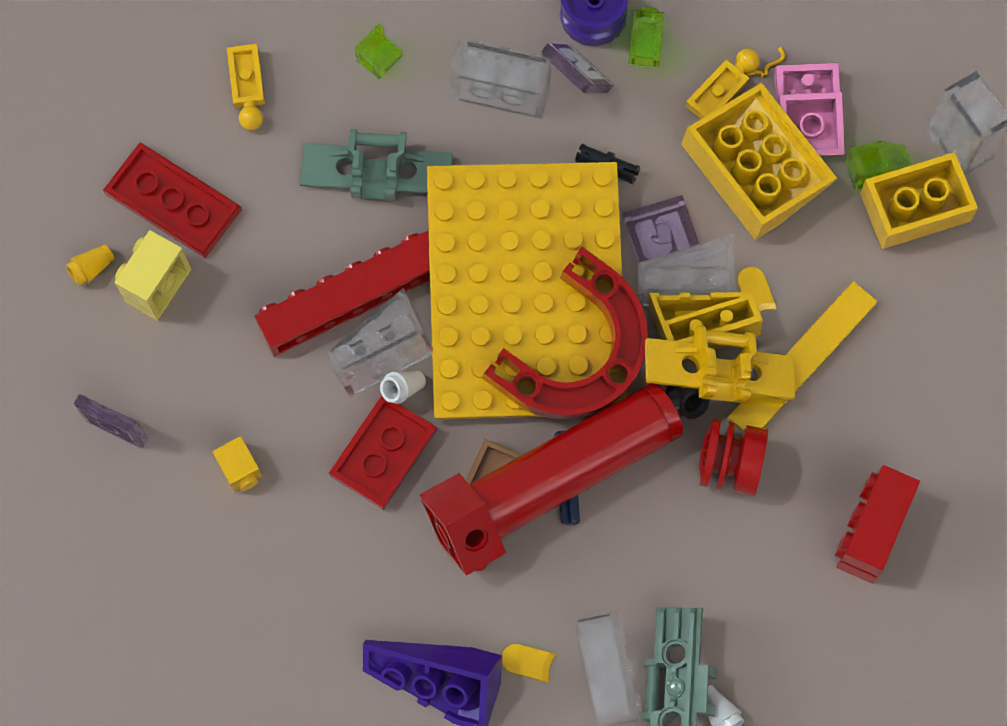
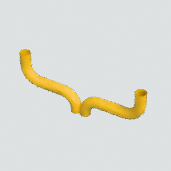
[745,47,785,78]

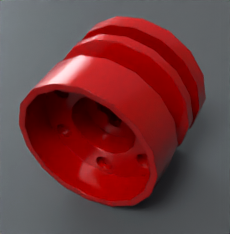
[698,418,769,497]

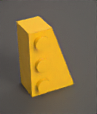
[648,292,763,360]

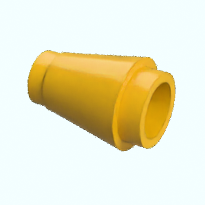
[65,244,115,286]

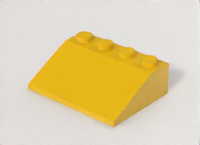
[681,82,837,240]

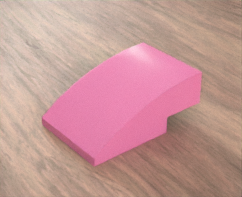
[773,63,845,156]

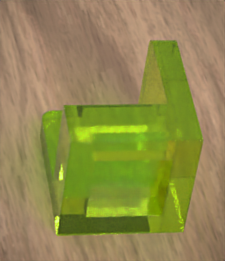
[354,24,402,80]

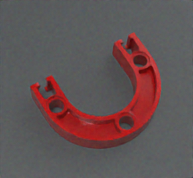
[483,247,648,420]

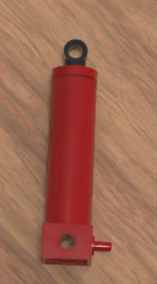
[419,383,709,576]

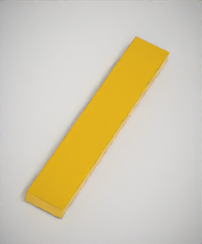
[727,281,878,433]

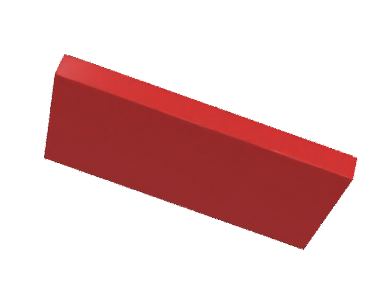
[103,142,242,258]

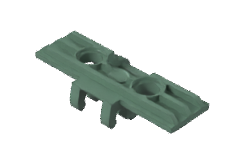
[300,129,453,201]
[641,607,717,726]

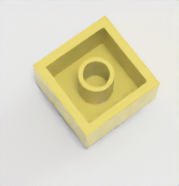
[114,230,192,321]

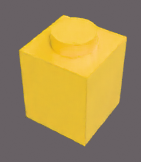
[212,436,263,492]

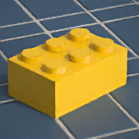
[860,152,978,249]

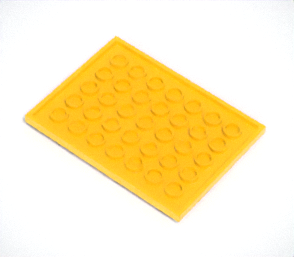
[427,162,628,420]

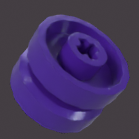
[560,0,628,46]

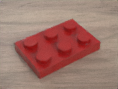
[328,395,437,510]

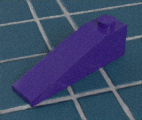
[363,640,503,726]

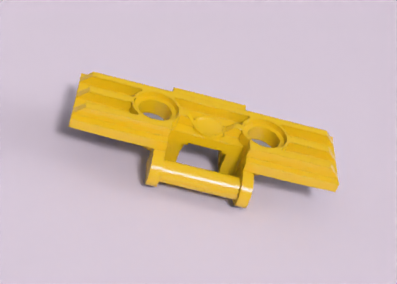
[645,326,795,403]

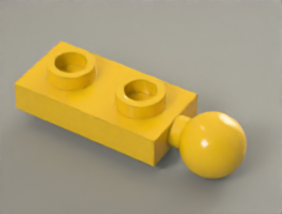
[226,43,265,130]
[685,48,760,119]

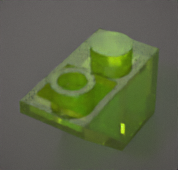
[628,7,664,68]
[845,140,912,190]

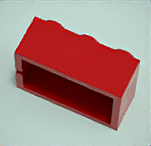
[834,465,920,584]

